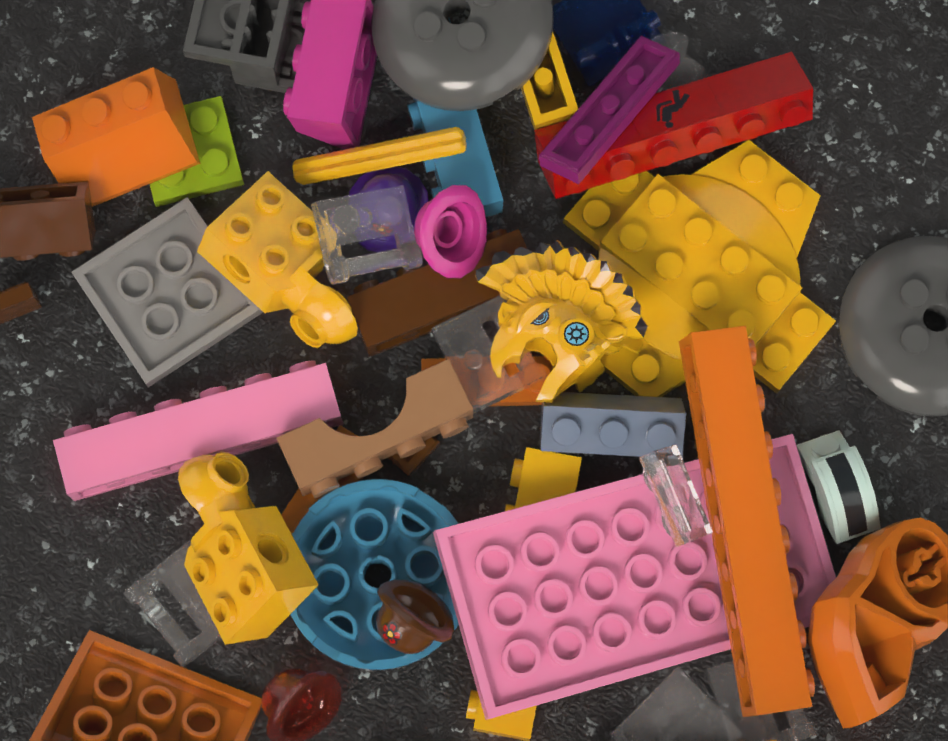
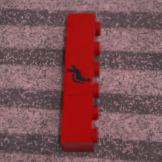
[534,52,813,199]

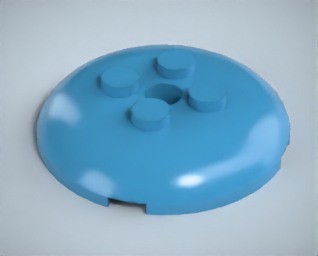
[291,479,459,670]

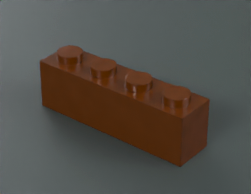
[0,181,96,260]
[347,229,527,357]

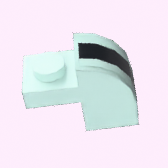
[796,430,881,544]

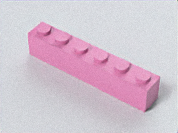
[53,360,343,501]

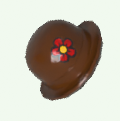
[376,580,455,654]

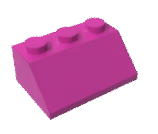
[283,0,377,150]

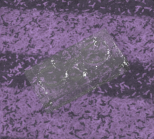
[639,444,713,547]

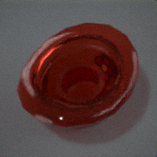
[262,668,342,741]

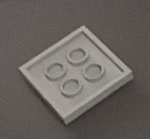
[71,197,263,388]

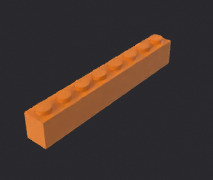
[679,326,815,717]

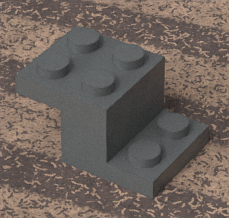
[183,0,305,93]

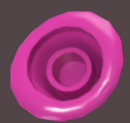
[414,185,487,278]

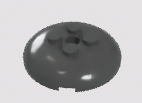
[371,0,554,111]
[838,236,948,416]

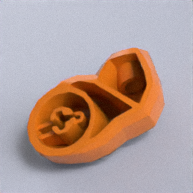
[808,517,948,729]

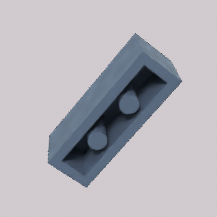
[540,392,686,459]

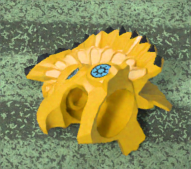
[475,240,649,403]

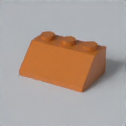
[32,67,200,207]

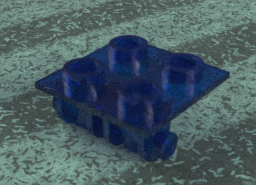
[553,0,666,86]

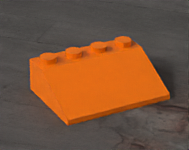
[29,630,264,741]

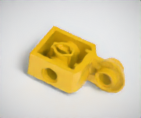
[197,171,358,348]
[178,452,319,645]

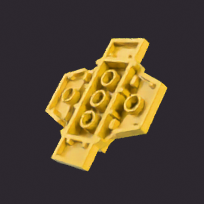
[563,140,836,397]

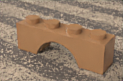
[276,359,473,498]

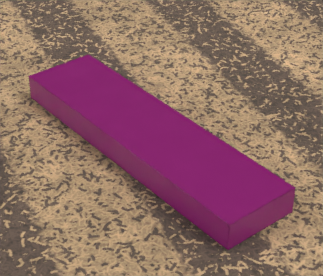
[539,36,680,184]

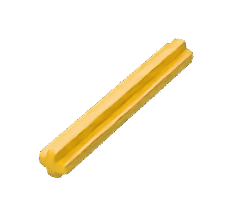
[292,127,467,185]

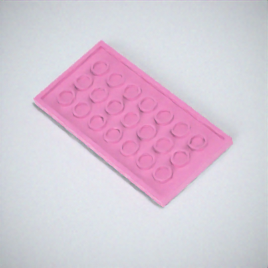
[433,434,836,720]

